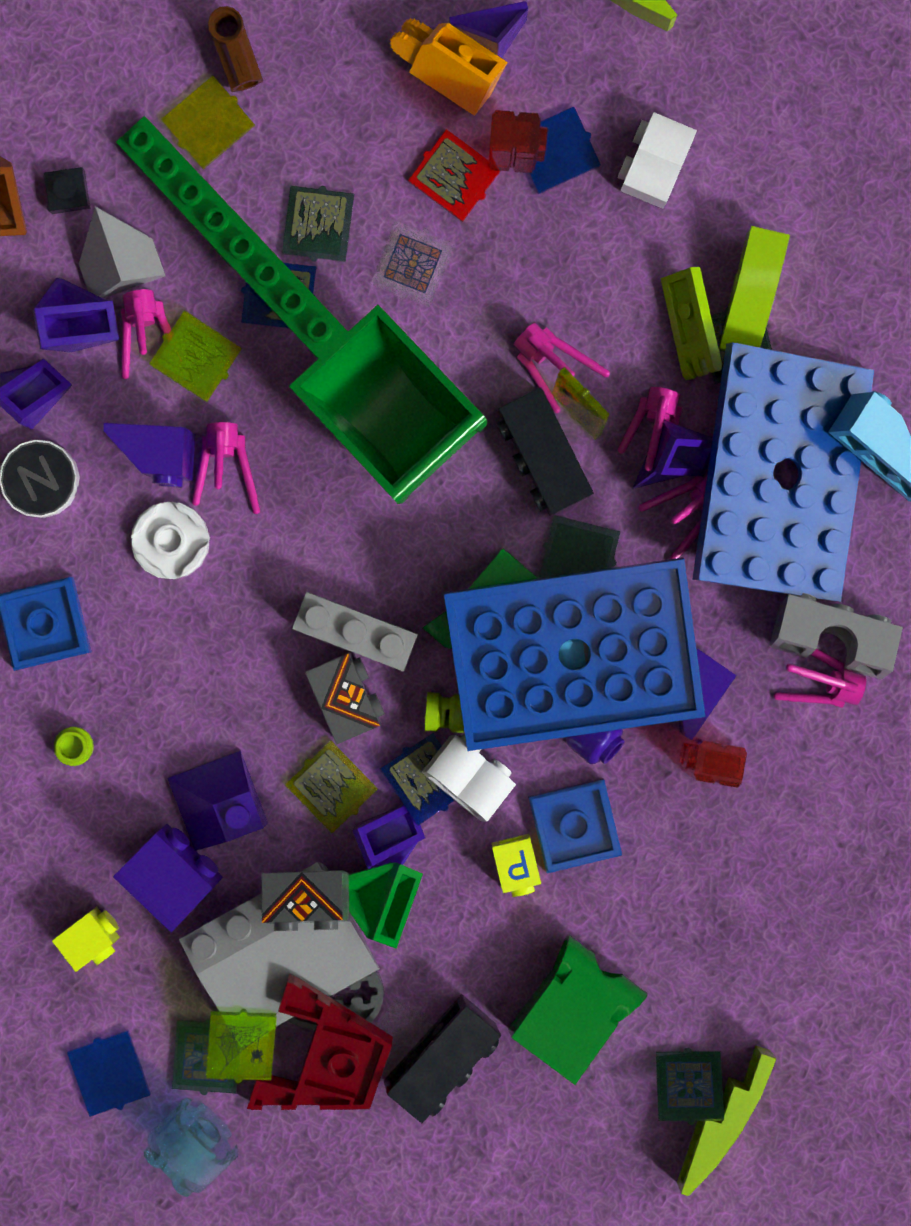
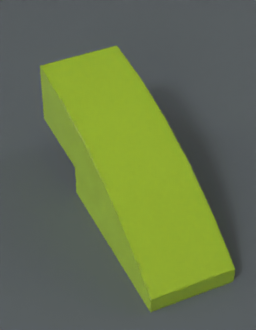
[718,226,790,351]

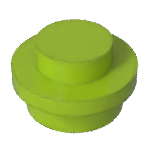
[54,727,94,766]

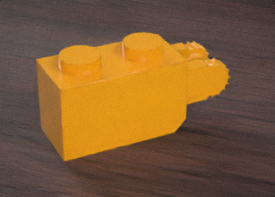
[389,18,508,116]

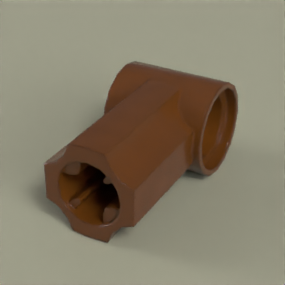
[208,6,263,92]

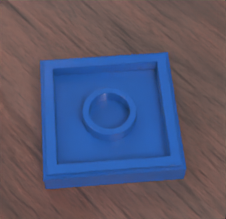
[0,577,92,671]
[528,779,622,873]

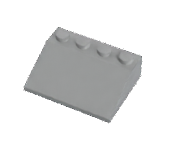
[179,862,380,1046]

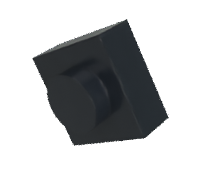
[44,167,91,214]

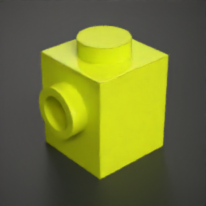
[52,906,120,972]

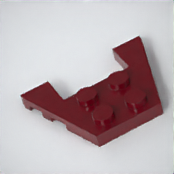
[247,974,393,1110]

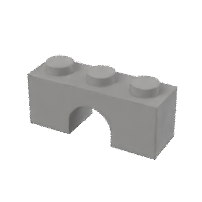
[292,592,418,671]
[769,593,903,680]

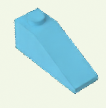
[829,391,911,501]

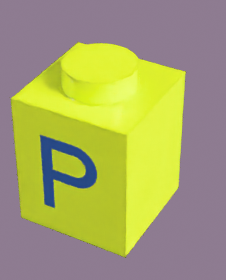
[491,834,541,897]

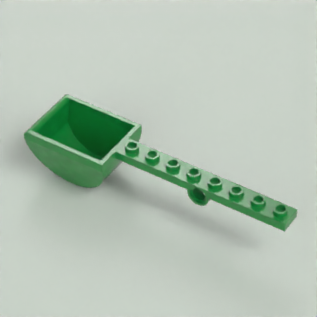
[116,116,488,504]

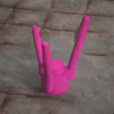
[120,289,182,379]
[513,323,610,413]
[618,387,682,471]
[192,422,260,514]
[638,476,707,559]
[773,649,867,708]

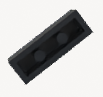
[495,387,594,516]
[383,994,501,1124]

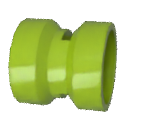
[425,692,464,733]

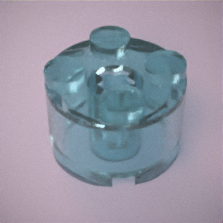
[144,1098,238,1197]

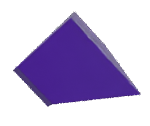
[449,1,528,58]
[33,278,119,352]
[0,358,72,429]
[632,420,713,489]
[352,802,425,869]

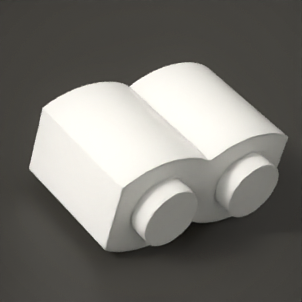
[617,112,697,209]
[422,734,516,822]

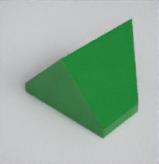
[349,862,423,949]

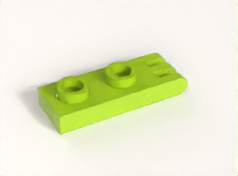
[660,267,722,380]

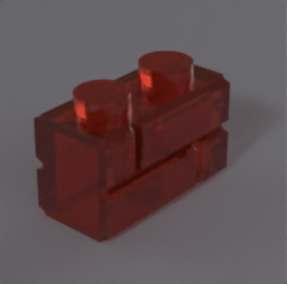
[488,110,548,173]
[679,736,747,788]

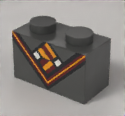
[305,653,385,745]
[262,871,349,931]

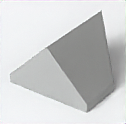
[79,206,166,298]

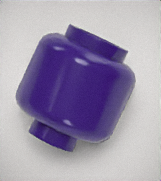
[566,729,625,764]

